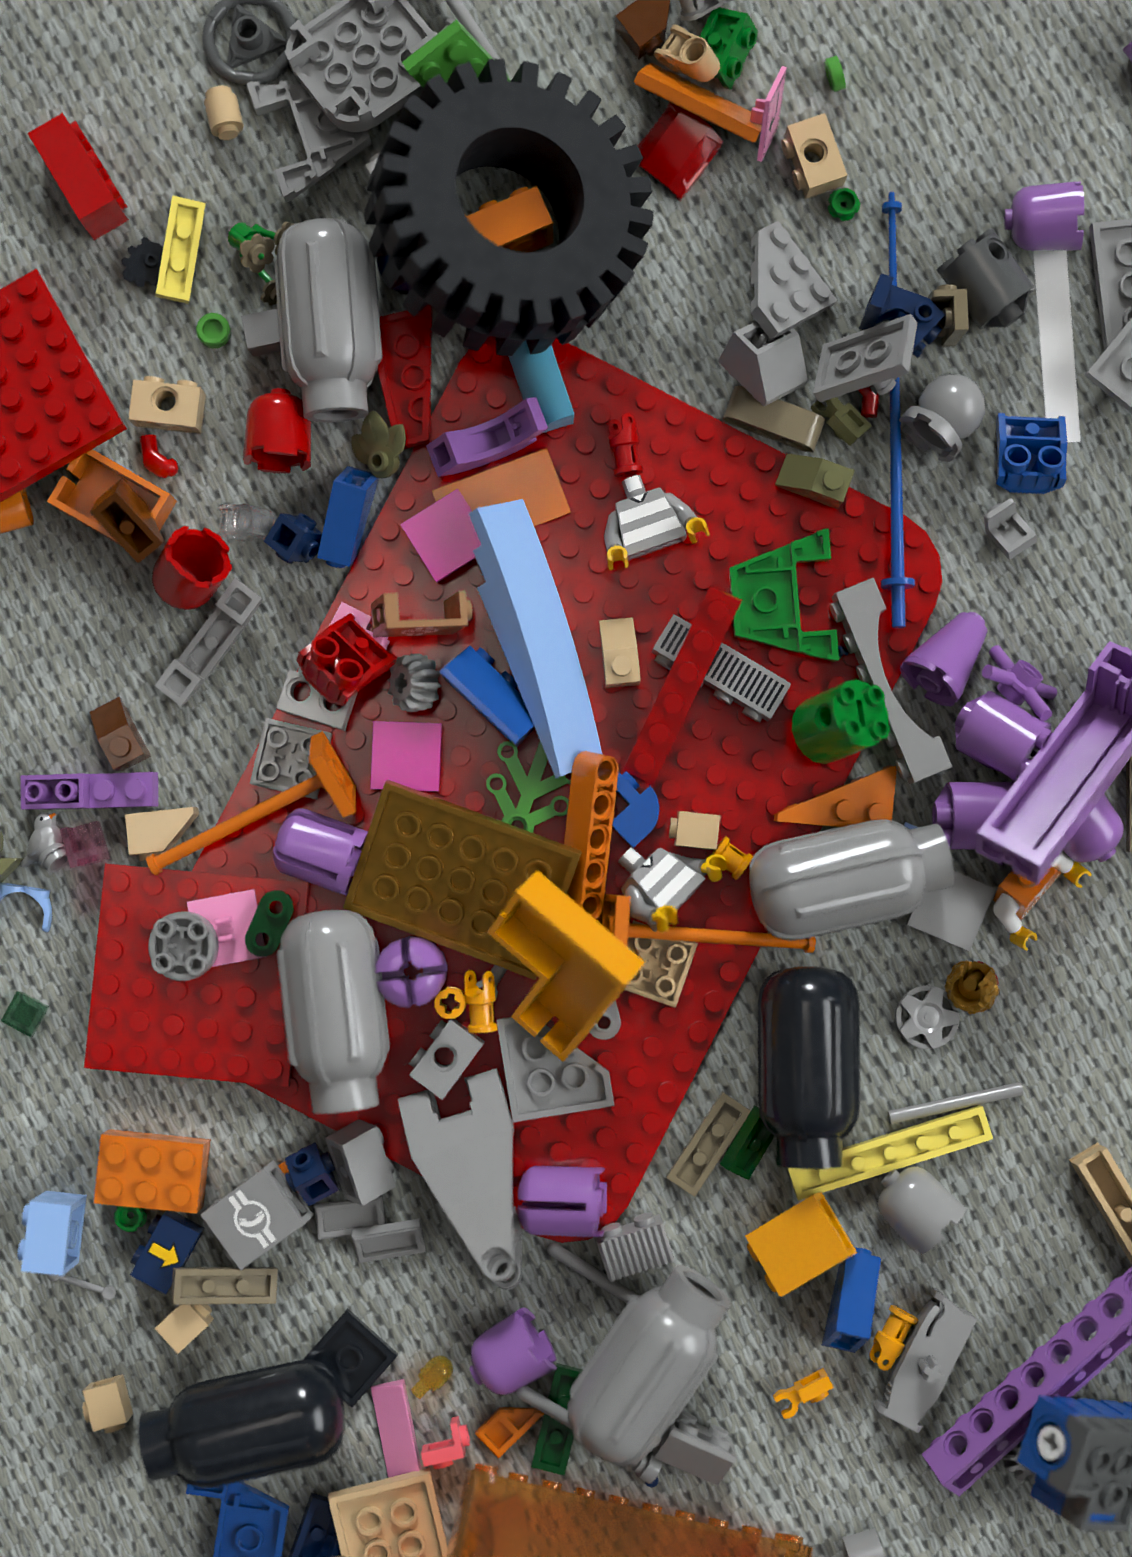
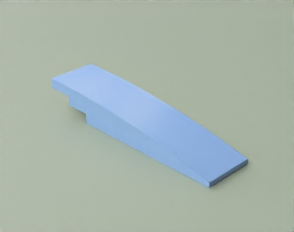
[469,499,602,778]

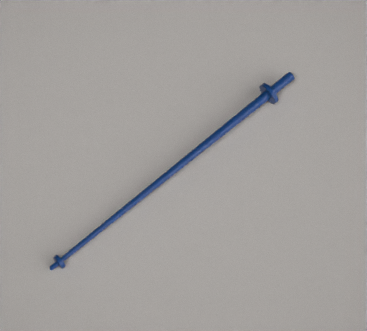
[881,191,915,628]

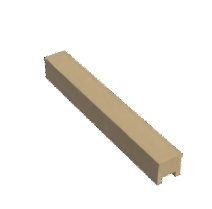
[1069,1142,1132,1264]

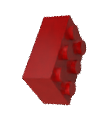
[27,113,128,240]

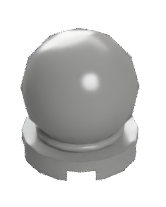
[899,373,986,462]

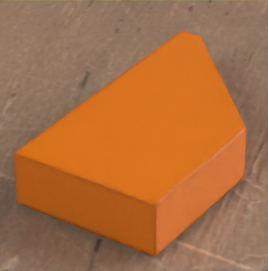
[475,1407,544,1459]

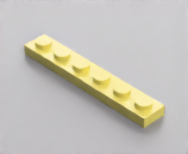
[787,1105,993,1200]

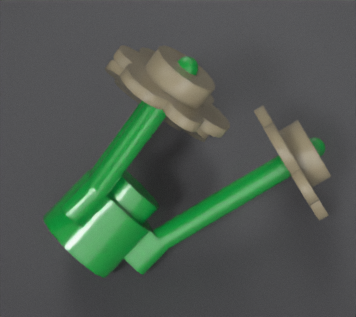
[228,221,295,306]

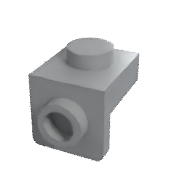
[984,498,1037,560]

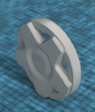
[895,985,960,1049]

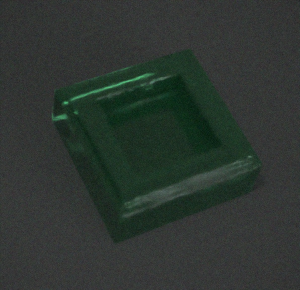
[1,991,49,1037]

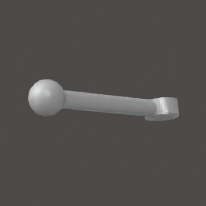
[47,1274,116,1300]

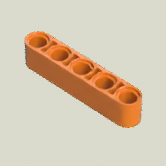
[564,751,619,920]

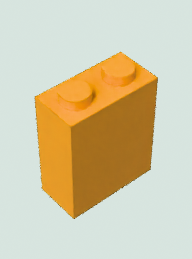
[745,1192,857,1298]

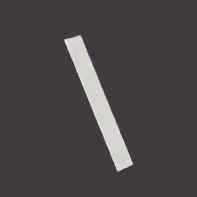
[1033,250,1081,442]

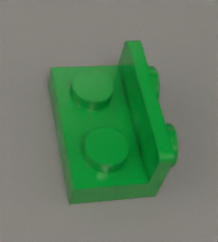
[699,7,758,89]

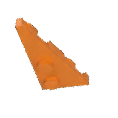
[774,766,897,827]

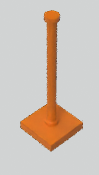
[146,731,356,875]
[600,894,816,953]

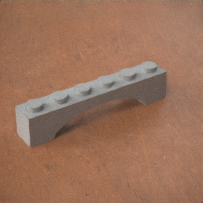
[830,577,952,784]

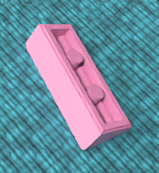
[370,1379,422,1478]

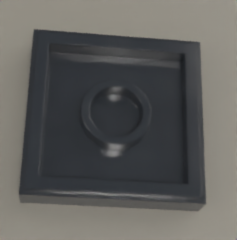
[302,1308,398,1408]

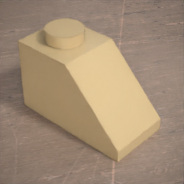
[599,617,641,688]
[125,807,199,861]

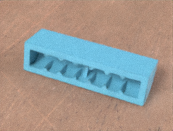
[509,340,575,433]

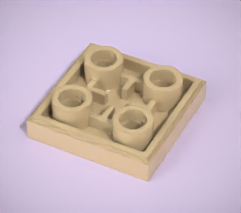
[624,920,698,1008]

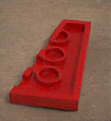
[378,305,433,449]

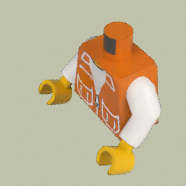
[993,852,1092,951]

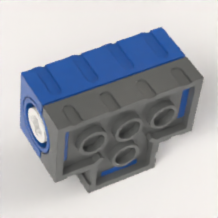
[1017,1395,1132,1532]

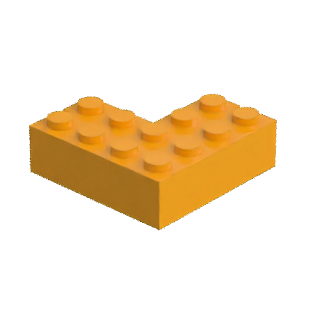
[487,870,645,1062]

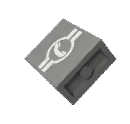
[200,1160,313,1270]

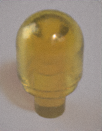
[411,1355,453,1399]

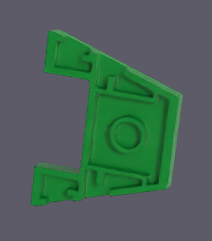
[729,528,839,662]

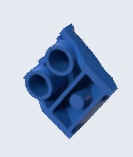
[996,413,1067,494]

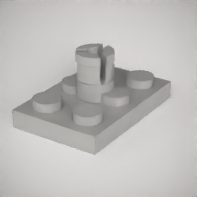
[813,314,917,402]

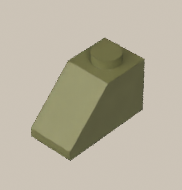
[775,453,855,509]

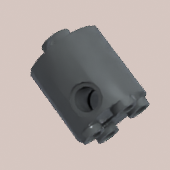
[937,228,1036,330]

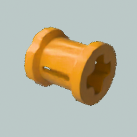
[711,836,754,880]
[434,987,467,1019]

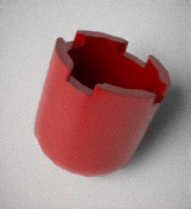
[243,388,311,474]
[152,526,232,610]

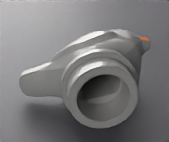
[20,813,71,873]

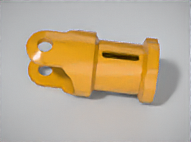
[464,970,498,1033]
[869,1305,918,1371]

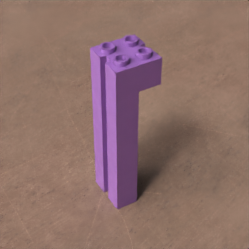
[976,641,1132,885]

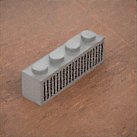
[651,614,791,723]

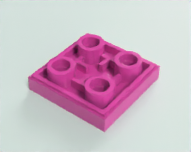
[400,489,482,583]
[371,721,442,792]

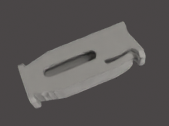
[874,1287,977,1433]

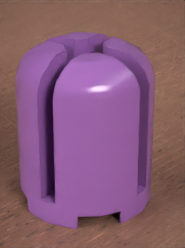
[272,809,368,895]
[375,936,448,1008]
[518,1166,607,1237]

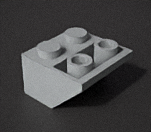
[718,321,808,407]
[653,1411,737,1486]

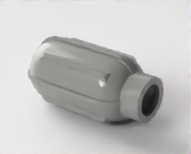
[274,218,382,423]
[749,819,954,941]
[277,909,390,1114]
[568,1265,731,1466]

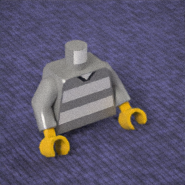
[604,475,709,570]
[618,847,727,932]

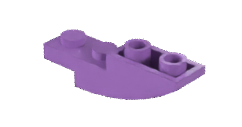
[20,772,158,810]

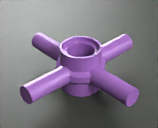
[982,645,1057,721]

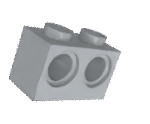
[276,667,357,731]

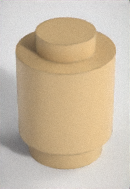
[204,85,244,140]

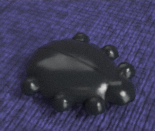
[121,237,163,287]

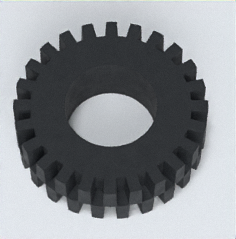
[365,59,653,356]

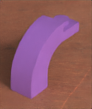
[426,397,548,477]

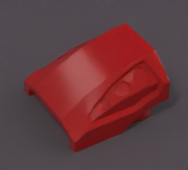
[638,102,724,201]
[297,613,398,706]

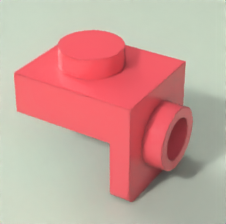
[421,1416,470,1469]

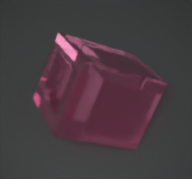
[60,821,110,868]

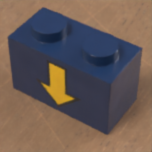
[130,1211,205,1295]

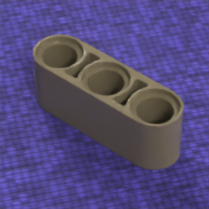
[723,386,825,453]

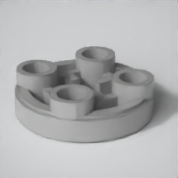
[148,911,219,981]

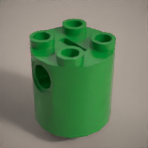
[792,680,890,764]

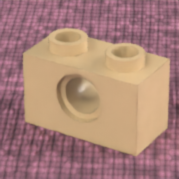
[781,113,848,199]
[128,376,206,434]

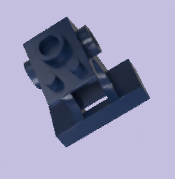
[858,273,945,358]

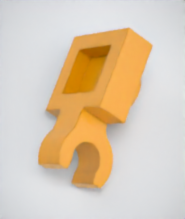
[773,1368,834,1419]

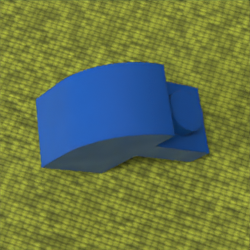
[612,771,659,848]

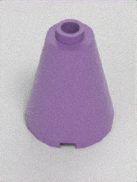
[900,612,988,707]

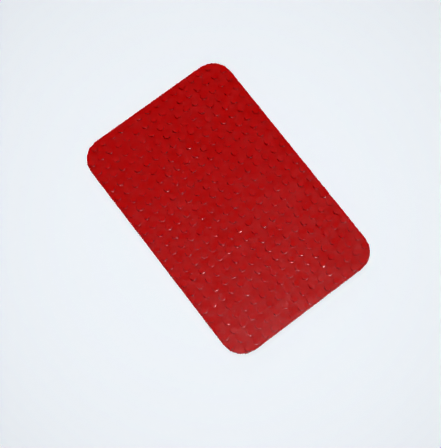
[192,336,943,1243]

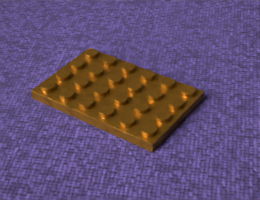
[343,780,582,980]

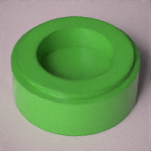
[824,55,846,92]
[196,313,231,348]

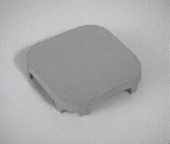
[284,0,437,132]

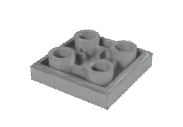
[250,718,333,799]
[906,871,996,951]

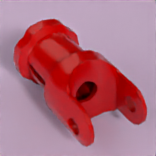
[608,412,643,477]

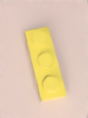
[155,195,206,304]

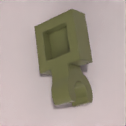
[810,397,872,446]

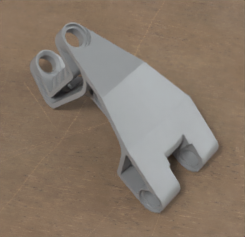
[398,1068,523,1290]

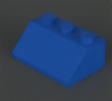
[440,646,535,747]

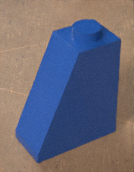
[317,466,379,568]
[822,1248,881,1353]

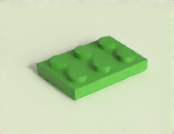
[402,19,511,88]

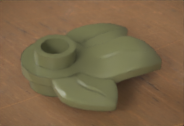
[351,411,406,478]

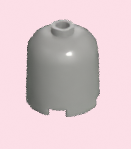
[877,1166,967,1255]

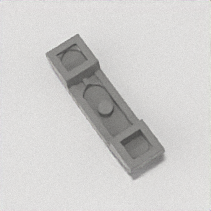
[154,578,263,706]

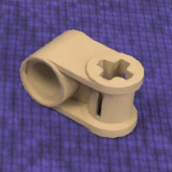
[654,25,720,82]

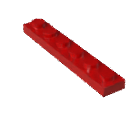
[623,585,742,785]

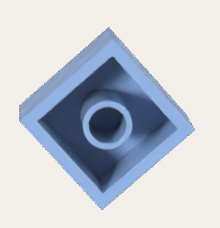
[18,1191,87,1276]

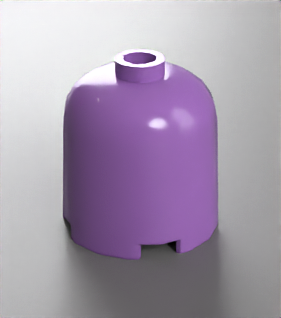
[1004,181,1084,251]
[1063,794,1124,863]
[470,1307,557,1395]

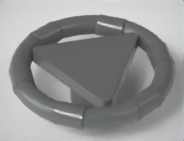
[202,0,296,85]

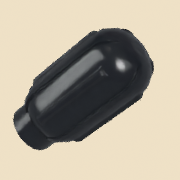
[758,966,861,1169]
[138,1360,346,1488]

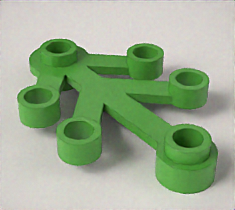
[486,741,571,833]

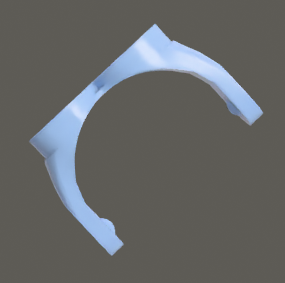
[0,882,52,932]

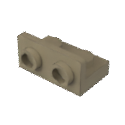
[927,284,969,347]

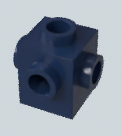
[264,513,322,564]
[285,1142,339,1206]

